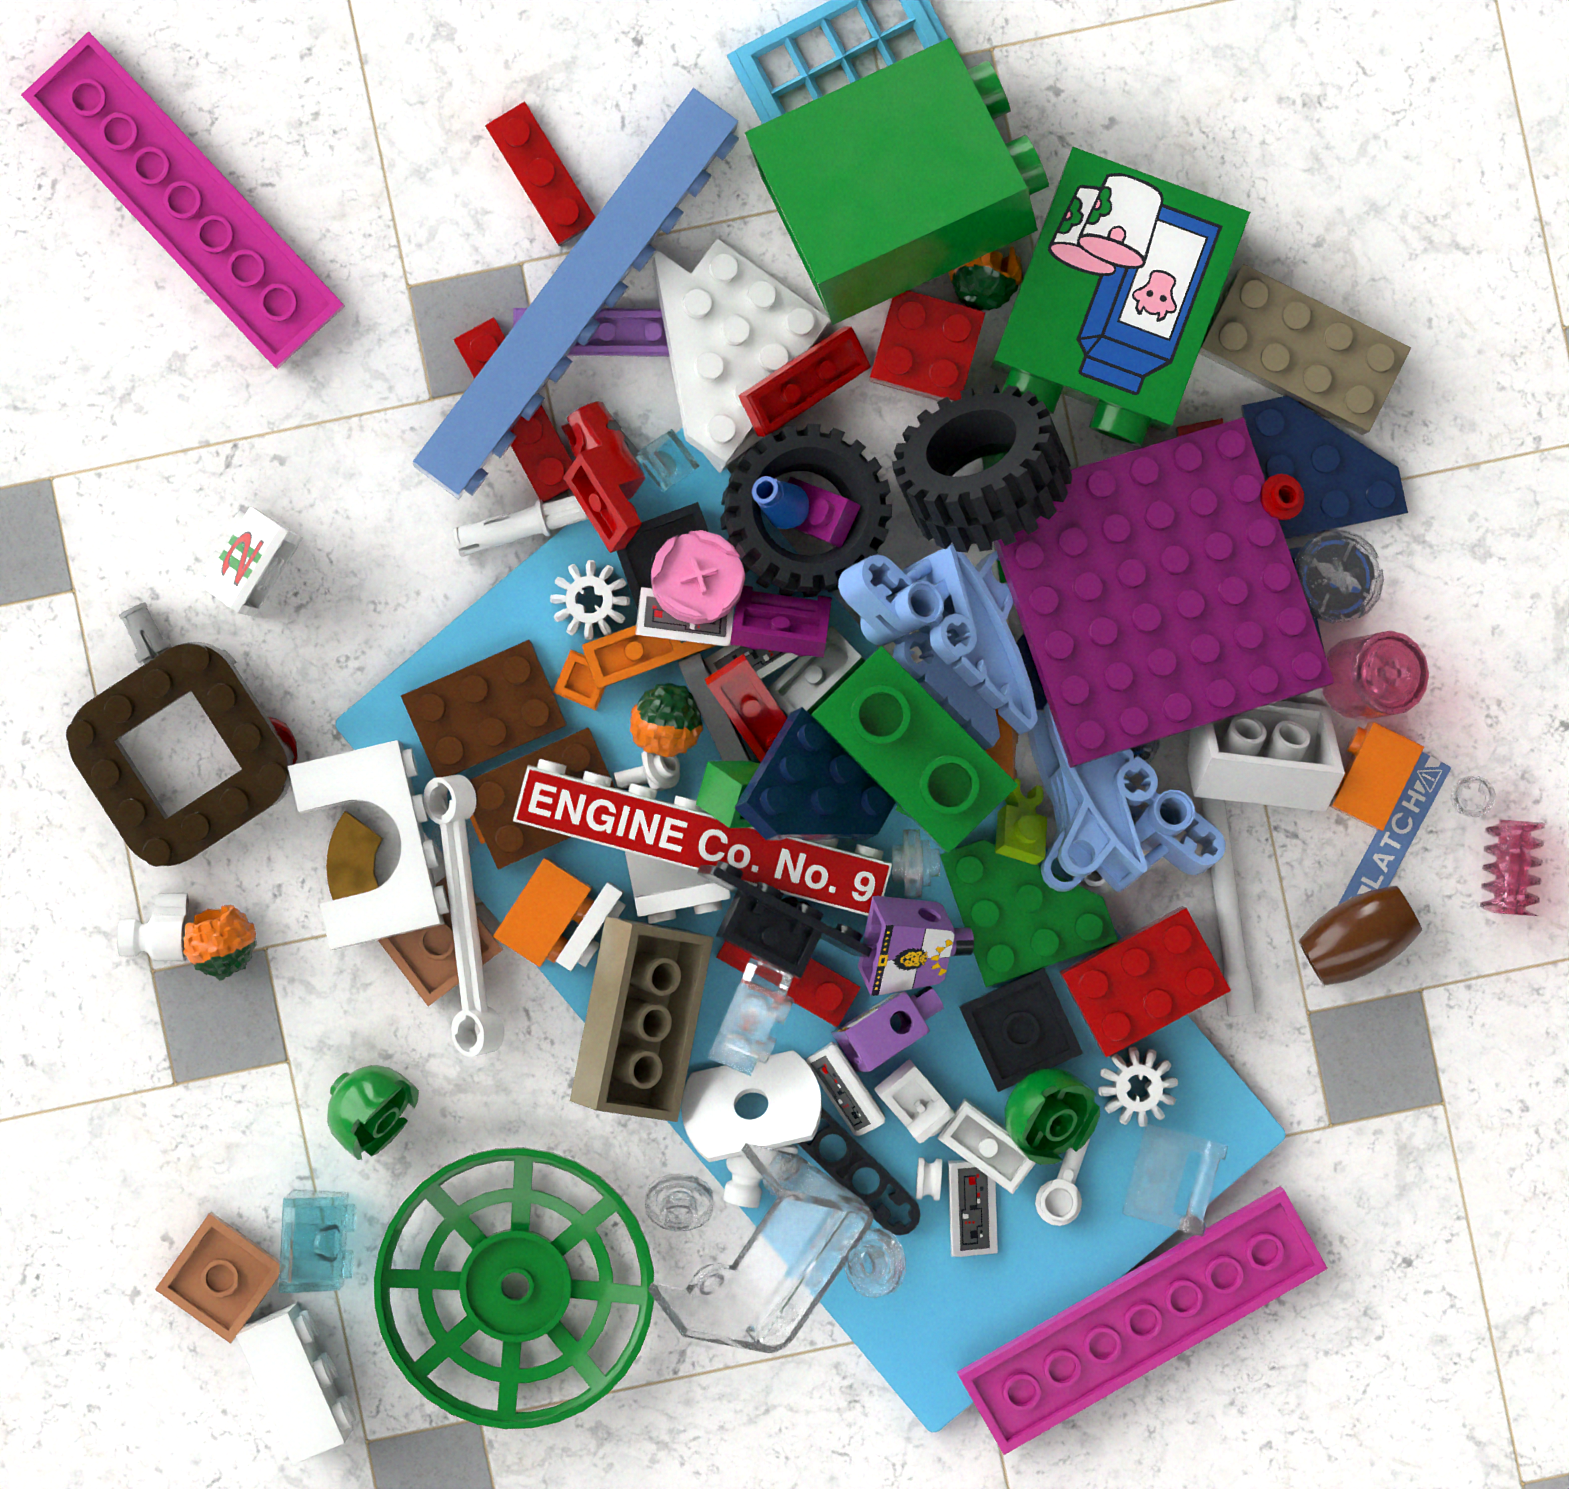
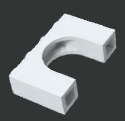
[288,740,450,950]

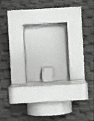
[874,1059,955,1143]

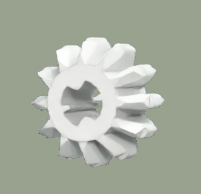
[550,560,630,640]
[1098,1046,1178,1127]

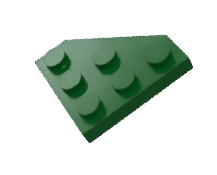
[939,839,1118,987]

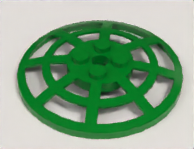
[374,1147,655,1429]

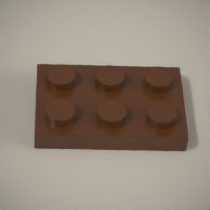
[401,640,567,778]
[469,727,615,870]

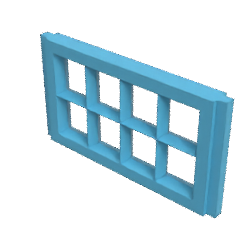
[727,0,949,124]

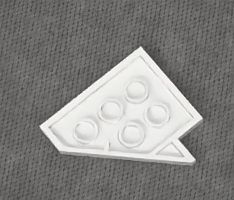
[652,239,830,468]

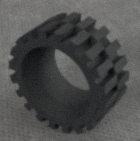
[892,384,1072,553]
[720,424,892,597]

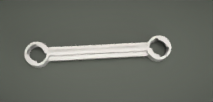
[423,774,504,1057]

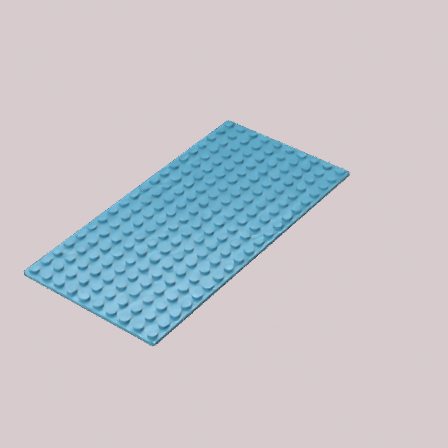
[336,428,1286,1432]

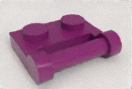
[730,585,832,658]

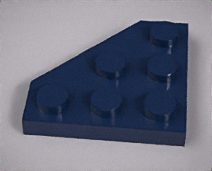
[1241,396,1408,539]
[734,707,896,840]

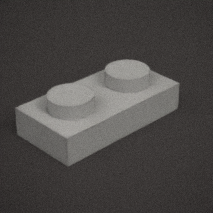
[768,626,866,716]

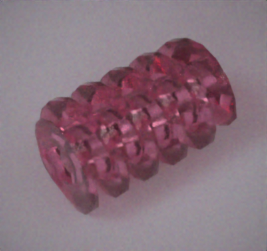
[1480,819,1546,916]

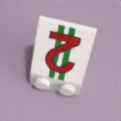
[201,506,303,617]

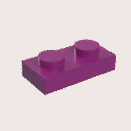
[787,476,861,548]

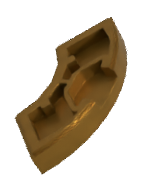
[326,811,384,900]

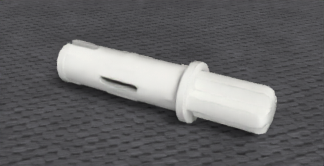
[452,496,589,557]

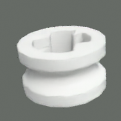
[916,1157,942,1201]

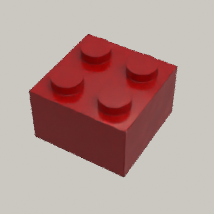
[869,290,986,403]

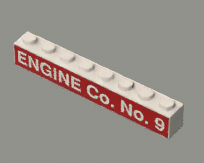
[513,759,892,916]

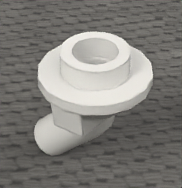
[613,751,680,791]

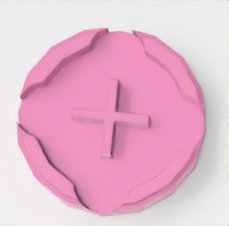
[650,530,745,624]

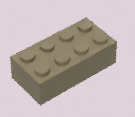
[1199,264,1411,435]
[570,916,714,1122]

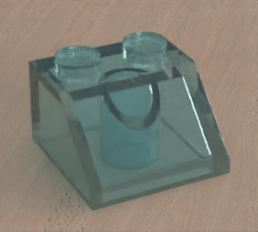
[278,1189,356,1293]

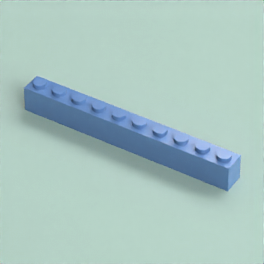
[413,87,739,500]

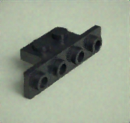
[697,861,873,978]

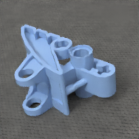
[839,543,1038,750]
[1028,702,1226,892]

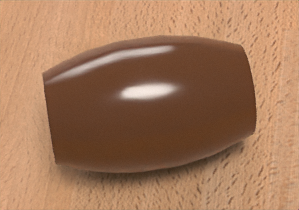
[1298,886,1422,986]

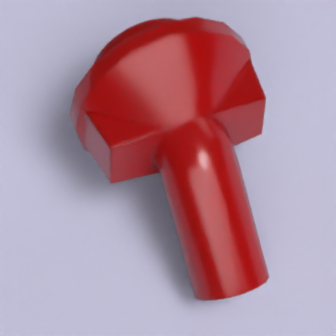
[1260,474,1305,520]

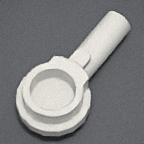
[1035,1139,1090,1226]

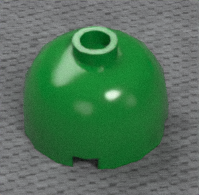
[327,1065,419,1160]
[1004,1068,1100,1165]

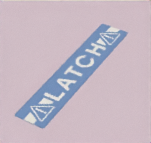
[1338,752,1451,905]

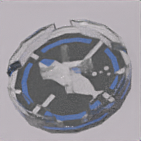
[1294,530,1384,624]

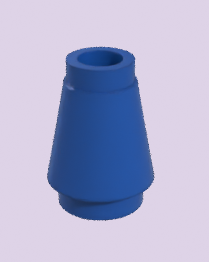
[752,476,809,529]

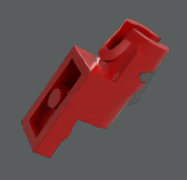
[561,401,646,553]

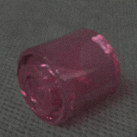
[1322,631,1429,721]

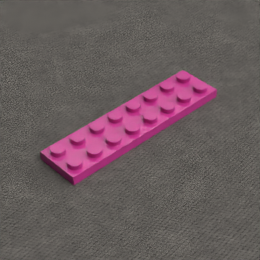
[21,32,345,369]
[957,1186,1328,1455]

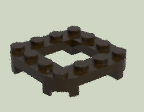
[66,642,295,867]

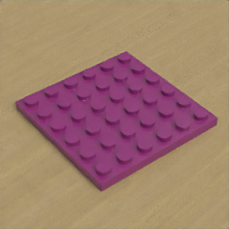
[993,417,1335,768]

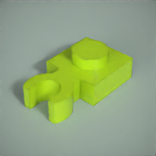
[995,778,1047,865]

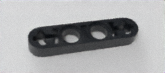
[798,1107,921,1236]

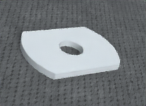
[681,1050,822,1162]

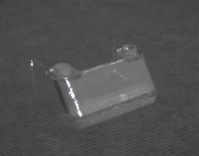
[648,1142,873,1353]

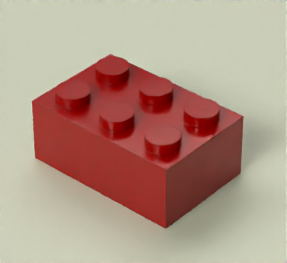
[1059,906,1231,1058]

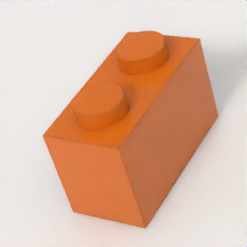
[1329,722,1424,831]
[493,857,594,967]

